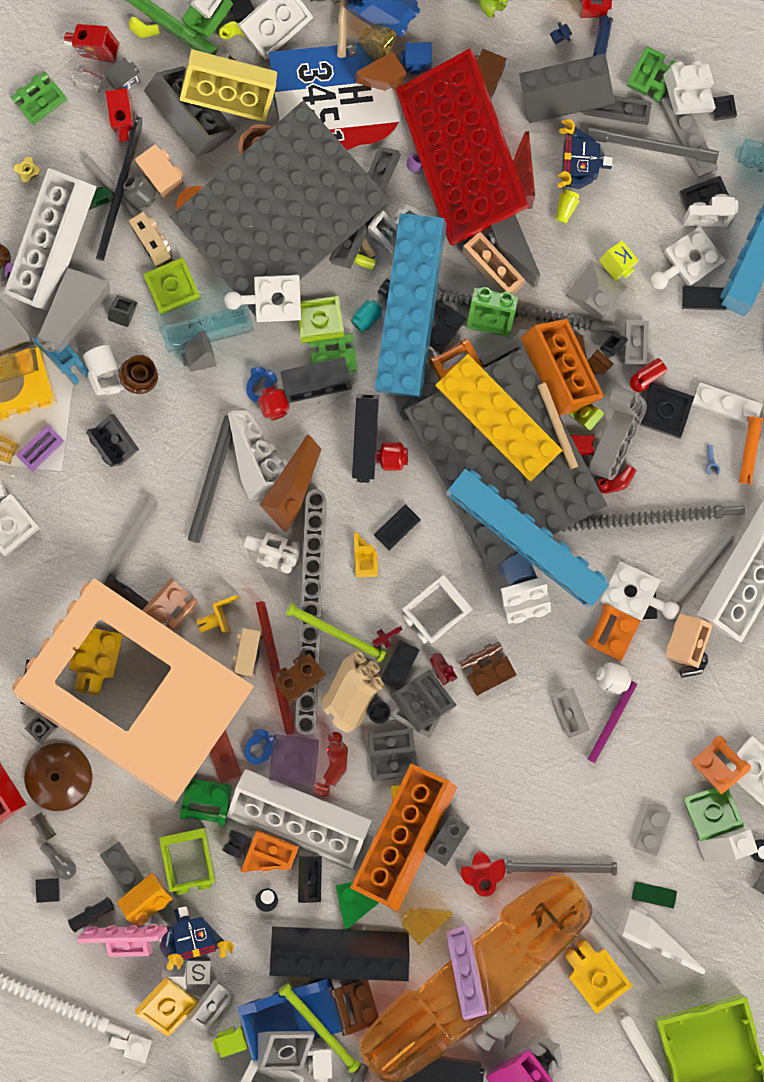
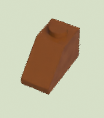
[353,51,407,91]

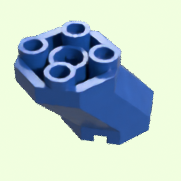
[346,0,420,38]

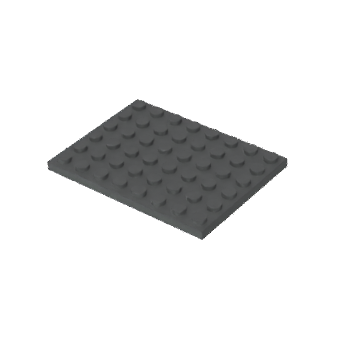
[170,100,390,316]
[404,348,608,569]

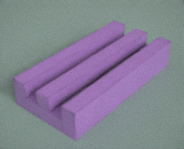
[16,425,65,472]

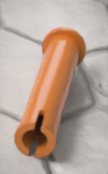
[738,416,764,485]

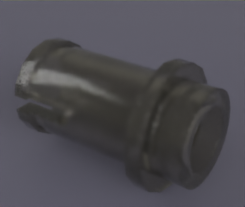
[30,812,57,843]

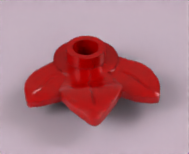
[461,851,506,897]

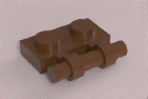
[459,642,517,696]

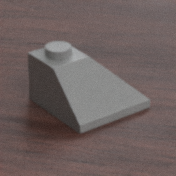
[566,261,627,322]

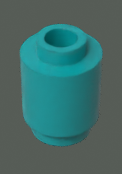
[350,300,383,333]

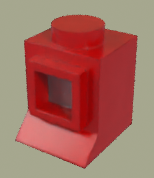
[580,0,612,18]

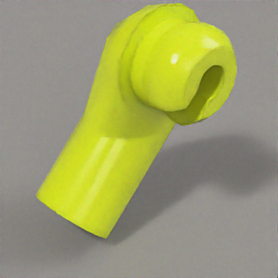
[128,17,160,38]
[219,21,246,40]

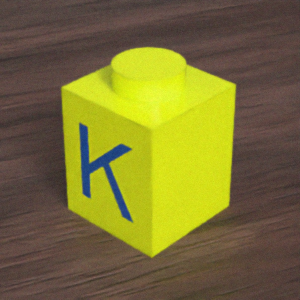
[599,241,639,281]

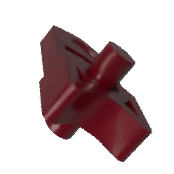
[372,626,403,649]
[430,653,458,686]

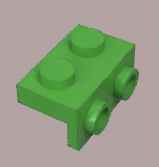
[181,0,233,38]

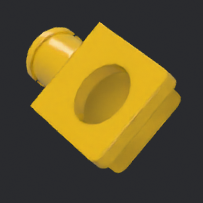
[196,595,242,633]

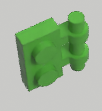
[627,46,677,102]
[10,71,67,126]
[309,333,357,372]

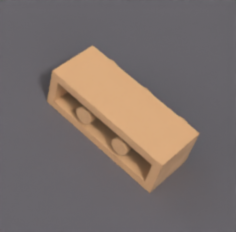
[462,232,525,295]

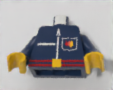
[556,119,612,189]
[159,906,234,970]

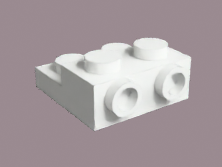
[663,61,716,115]
[683,194,738,227]
[501,576,551,624]

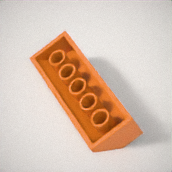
[350,764,458,912]

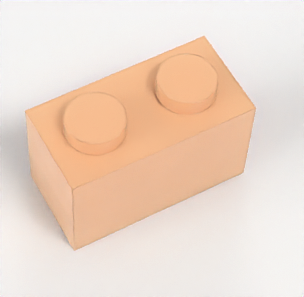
[134,144,184,200]
[665,614,713,668]

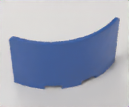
[237,978,342,1061]

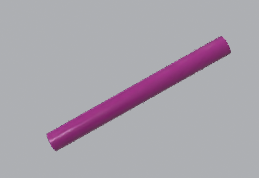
[587,680,638,763]

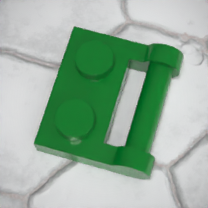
[180,779,232,826]

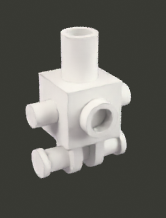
[243,532,302,573]

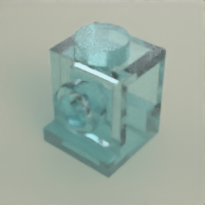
[735,139,764,172]

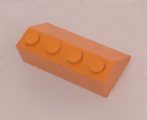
[520,319,604,416]

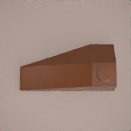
[260,435,321,532]

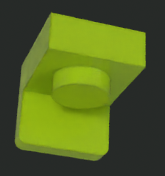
[569,404,604,430]

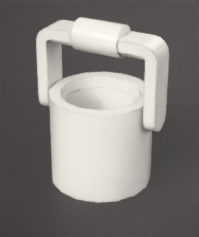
[83,345,124,395]

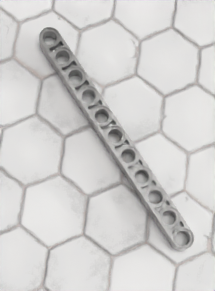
[295,489,327,735]

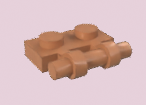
[142,578,198,631]

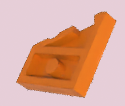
[240,829,300,873]

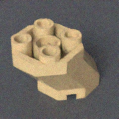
[321,650,384,734]

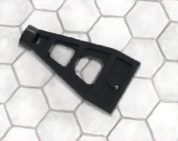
[377,278,467,355]

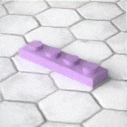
[446,925,487,1020]

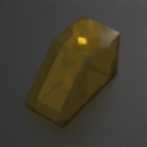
[359,24,397,61]
[401,907,454,945]

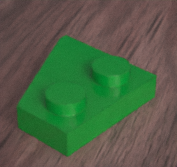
[336,881,379,929]

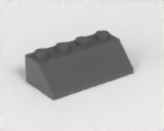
[519,53,615,123]
[144,66,237,157]

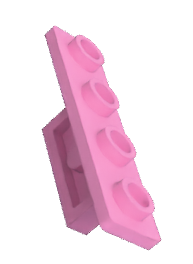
[77,924,167,957]

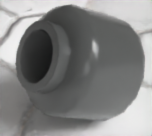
[123,176,156,208]

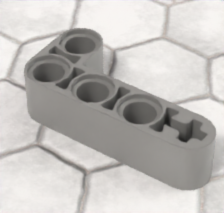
[590,387,647,480]

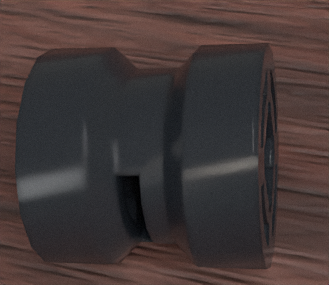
[368,701,391,724]
[222,829,252,860]

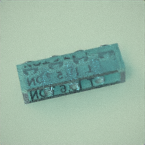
[161,305,254,353]

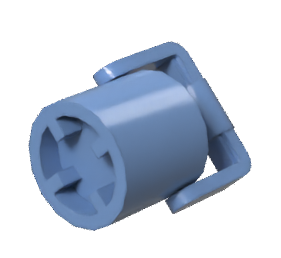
[497,554,538,586]

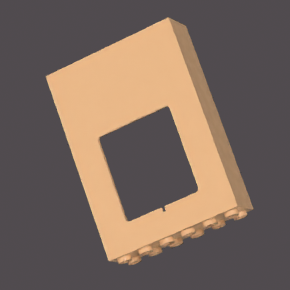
[12,578,254,804]

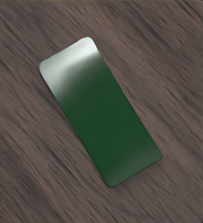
[632,882,677,909]

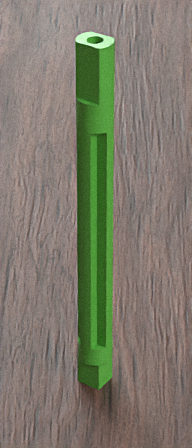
[126,0,218,55]

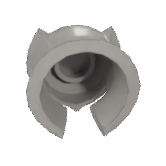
[470,1001,520,1051]
[515,1035,562,1080]

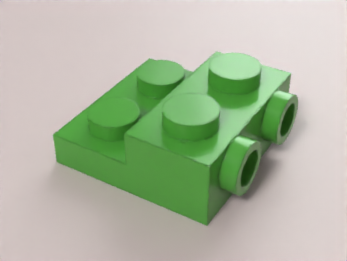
[466,287,518,338]

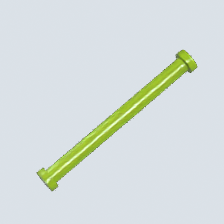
[285,602,386,662]
[278,983,360,1073]

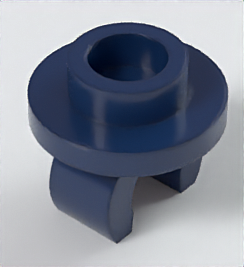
[550,22,573,44]

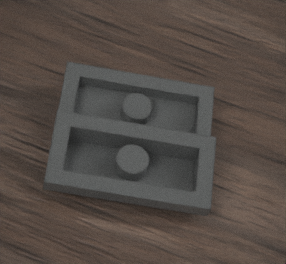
[391,670,457,732]
[368,728,417,781]

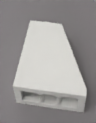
[697,827,758,862]

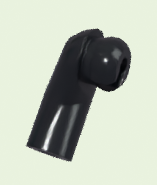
[679,652,709,678]

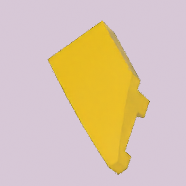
[354,533,378,578]

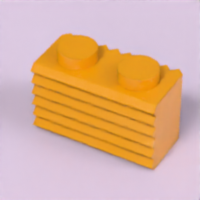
[116,872,172,927]

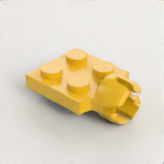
[68,628,123,695]
[565,939,633,1014]

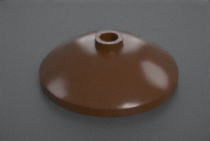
[24,743,93,811]

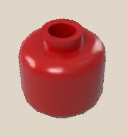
[258,386,290,421]
[376,442,408,471]

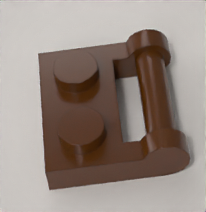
[329,980,381,1036]

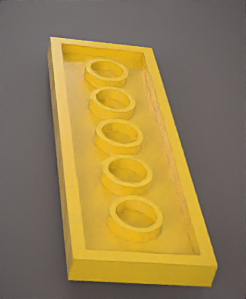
[435,354,562,482]

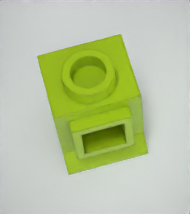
[212,1024,248,1058]

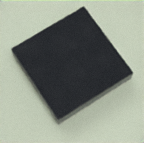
[640,382,695,439]

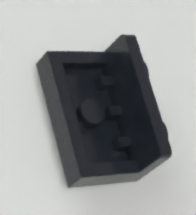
[86,414,139,467]

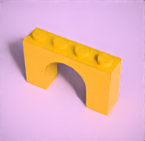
[0,347,57,422]

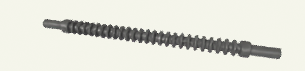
[436,288,621,335]
[562,505,745,532]

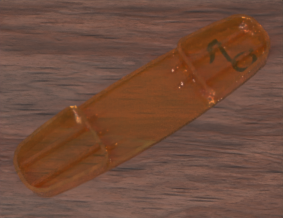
[360,874,592,1082]

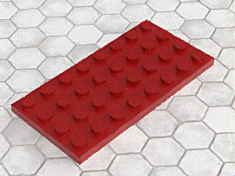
[396,48,529,246]

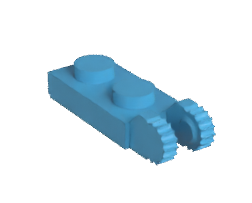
[34,337,89,385]

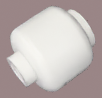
[596,662,632,695]

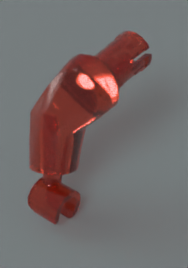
[313,732,348,797]

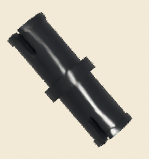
[68,897,115,932]

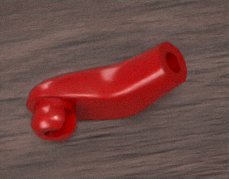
[597,465,637,494]

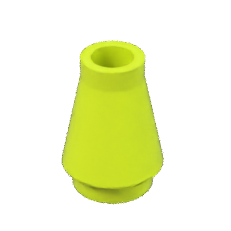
[555,189,580,224]

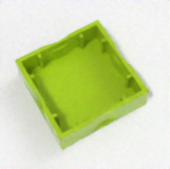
[654,994,764,1082]

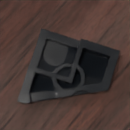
[104,573,149,610]

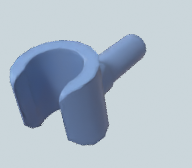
[705,445,721,475]

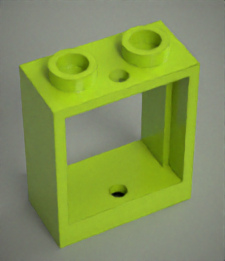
[159,828,217,895]

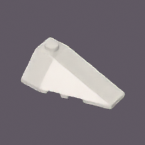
[617,905,705,974]

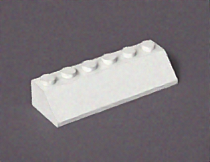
[4,168,96,311]
[696,501,764,642]
[227,769,372,868]

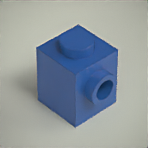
[401,43,432,74]

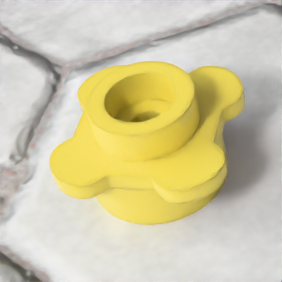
[14,157,40,183]

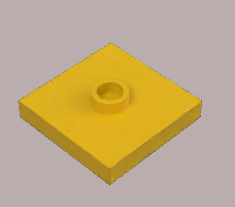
[134,976,199,1037]

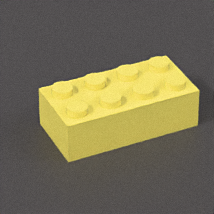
[180,49,277,122]

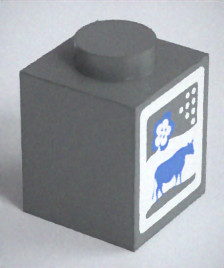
[104,57,140,90]

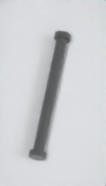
[507,860,617,876]

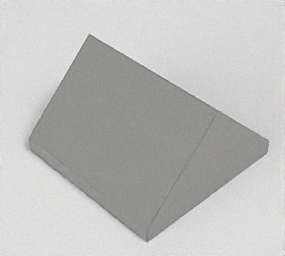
[258,1031,315,1071]

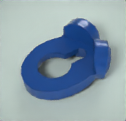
[246,367,278,403]
[244,729,278,765]

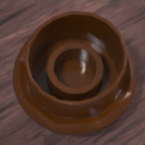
[119,355,158,395]

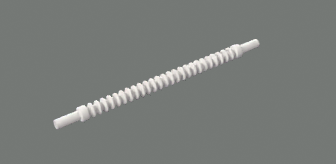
[0,974,130,1040]

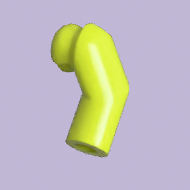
[354,249,376,270]

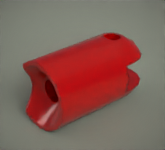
[630,358,668,392]
[570,434,595,455]

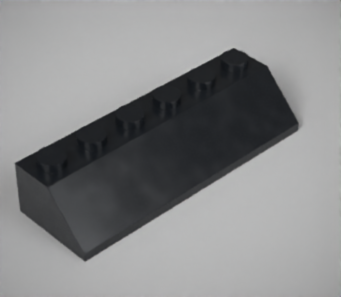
[269,926,410,982]

